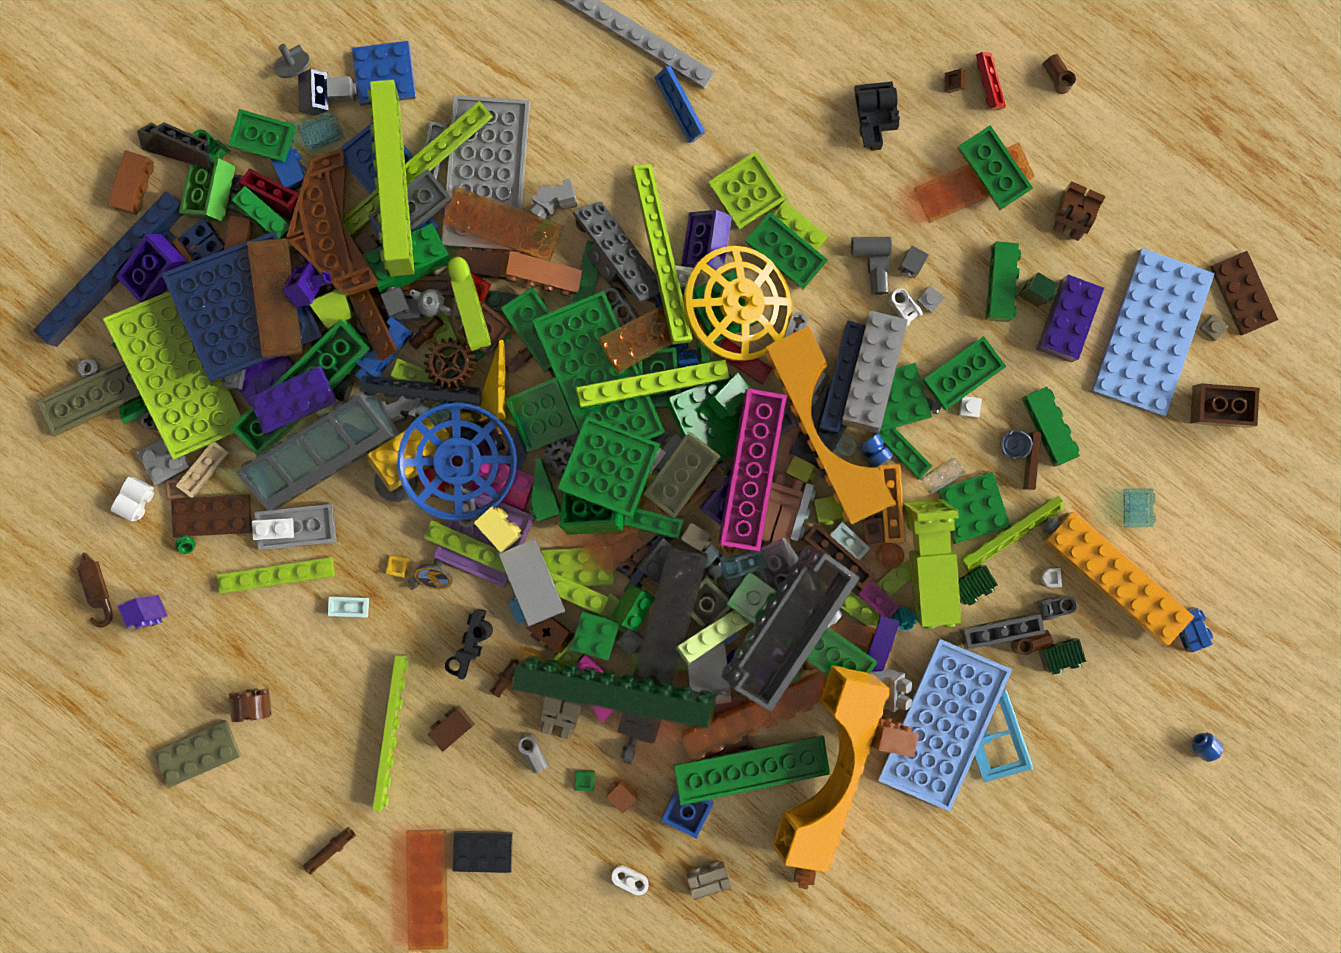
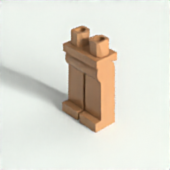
[762,473,804,544]

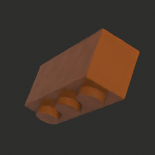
[108,150,154,215]

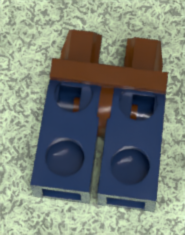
[173,218,225,265]

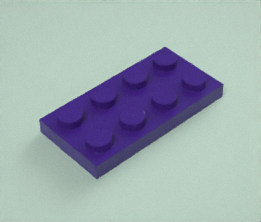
[249,366,337,434]

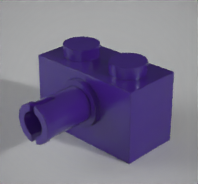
[282,262,332,308]

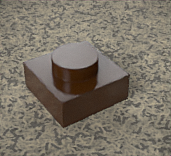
[945,68,965,93]

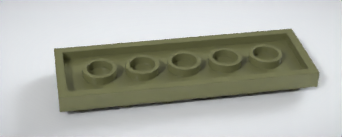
[37,361,142,436]

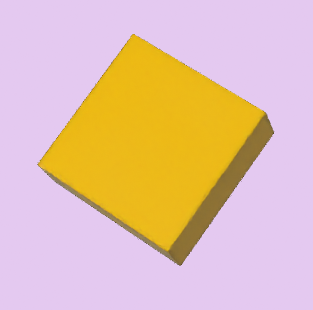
[385,555,409,578]

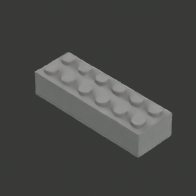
[841,310,908,434]

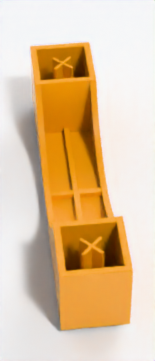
[765,326,895,524]
[772,665,890,872]

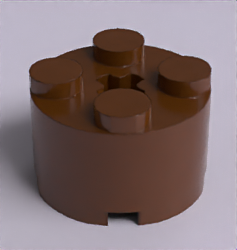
[229,688,271,722]

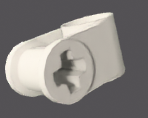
[888,289,923,326]

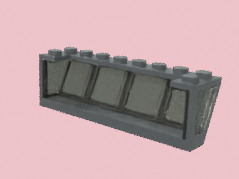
[721,545,859,711]

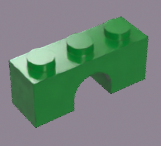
[231,186,290,241]

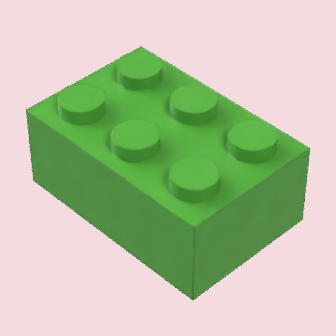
[179,158,236,222]

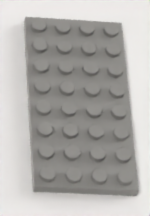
[442,95,530,252]

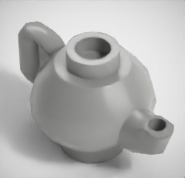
[410,289,452,317]

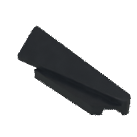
[137,122,211,169]

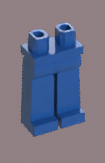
[354,317,414,380]

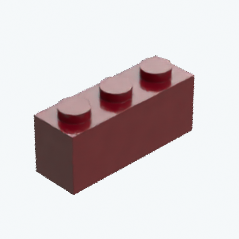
[239,168,299,220]

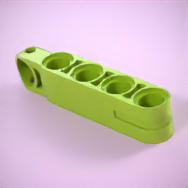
[448,257,491,351]

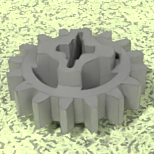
[544,439,576,480]

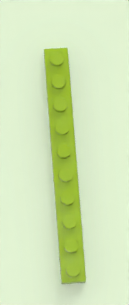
[343,101,493,238]
[632,164,692,344]
[424,520,609,615]

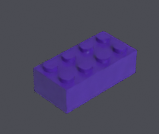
[1036,275,1104,362]

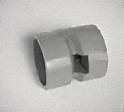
[695,544,731,580]

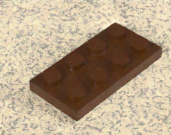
[1210,250,1278,336]
[171,494,252,537]

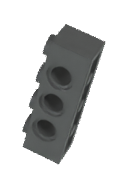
[960,613,1045,649]

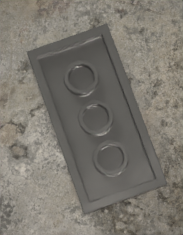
[368,169,453,232]

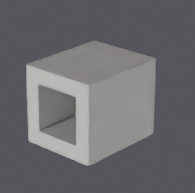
[327,77,357,103]

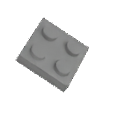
[137,439,191,486]

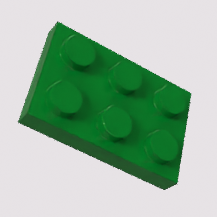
[228,109,296,163]

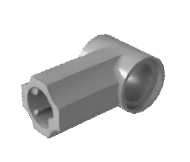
[518,733,548,774]

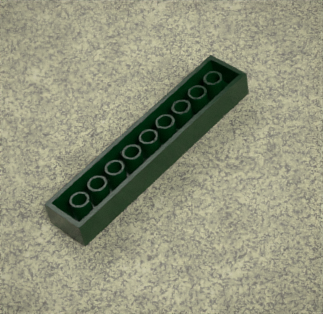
[512,656,717,729]

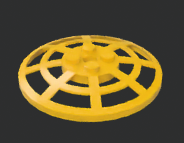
[684,246,791,361]

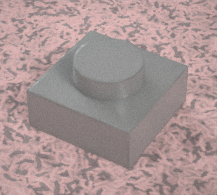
[917,286,944,313]

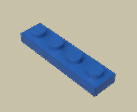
[654,66,706,143]

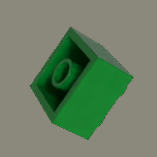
[571,610,620,660]

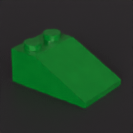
[530,458,561,522]

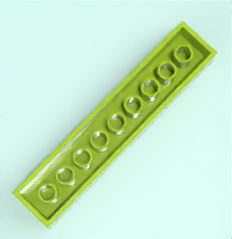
[368,80,415,276]

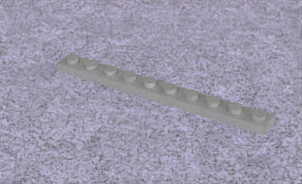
[560,0,714,89]

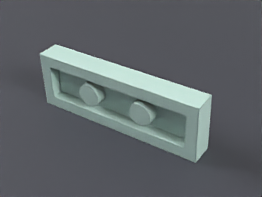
[790,483,816,541]

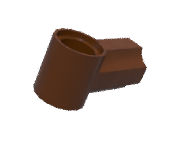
[1042,54,1076,94]
[1011,630,1053,656]

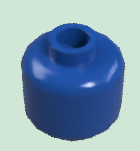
[1192,732,1223,762]

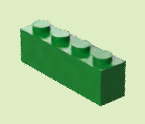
[985,241,1021,322]
[1022,386,1080,467]

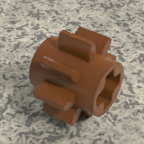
[794,867,816,889]

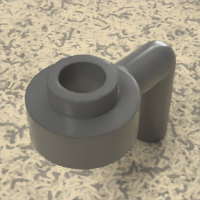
[621,731,654,764]

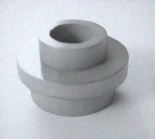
[78,359,98,378]

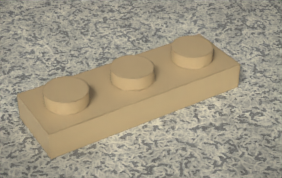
[176,442,230,498]

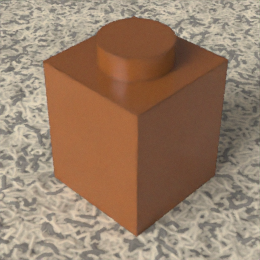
[606,780,637,813]

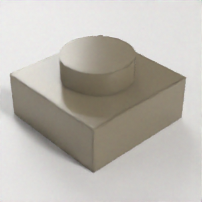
[1199,314,1229,341]

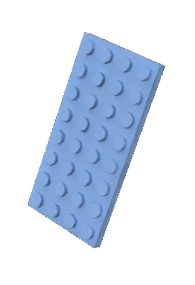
[1091,248,1215,417]
[877,638,1012,811]

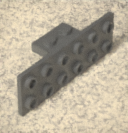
[573,202,660,302]

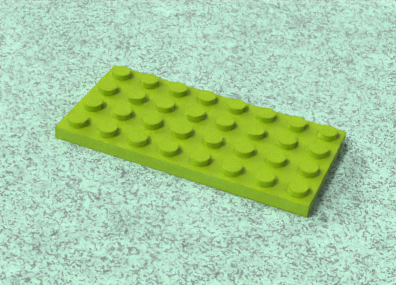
[103,292,242,460]

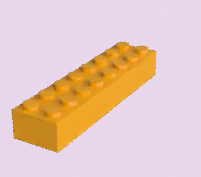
[1043,511,1194,646]

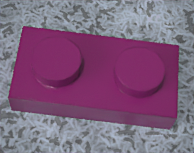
[858,581,900,618]

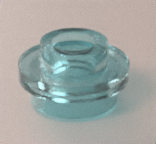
[837,437,856,456]

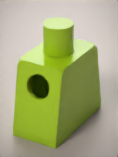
[310,288,354,328]

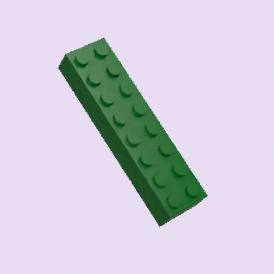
[230,320,373,455]

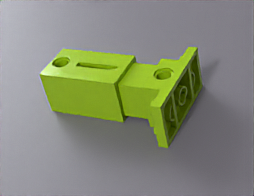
[903,498,961,629]

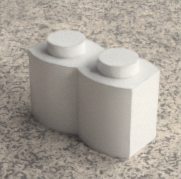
[111,477,154,521]

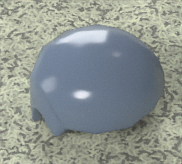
[1000,430,1032,459]

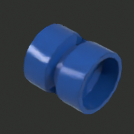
[857,434,893,468]

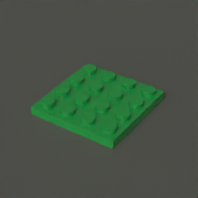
[666,374,742,463]
[558,416,660,518]

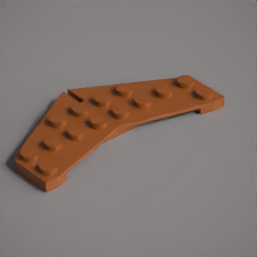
[286,148,378,296]

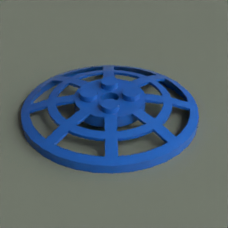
[397,403,517,520]

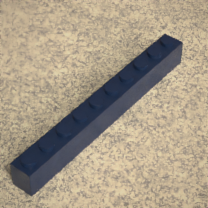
[33,191,183,347]

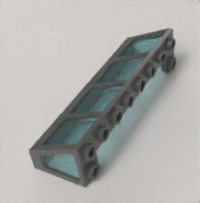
[236,393,399,511]

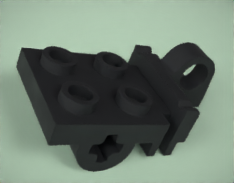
[854,81,900,151]
[445,609,493,680]

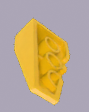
[477,340,506,420]

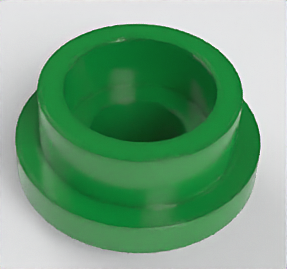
[175,536,195,554]

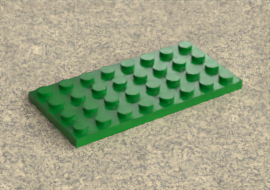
[532,291,665,440]

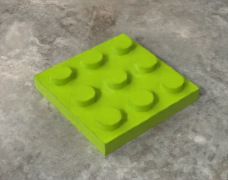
[708,151,787,230]

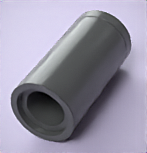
[851,237,892,256]

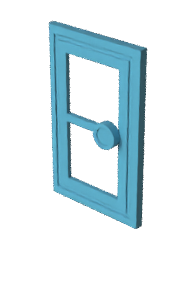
[975,690,1033,783]

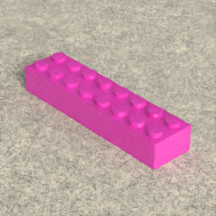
[718,388,787,551]

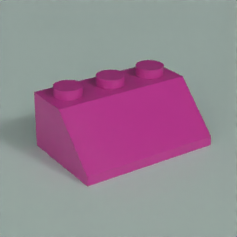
[471,455,534,511]

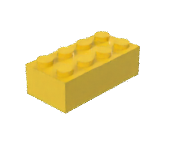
[368,414,451,492]

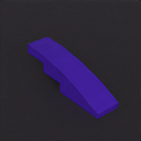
[866,615,900,672]

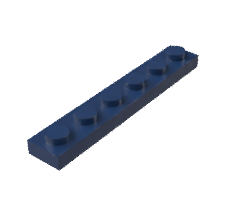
[819,320,866,434]

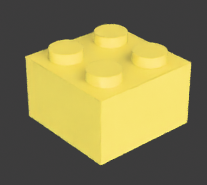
[474,507,522,552]

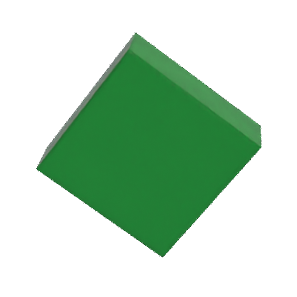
[574,770,595,792]

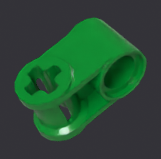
[193,129,231,160]

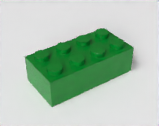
[363,223,450,294]

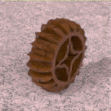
[424,337,477,389]

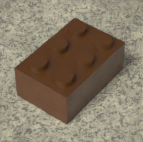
[1190,383,1260,428]

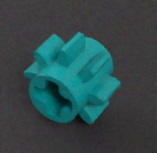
[893,607,917,631]

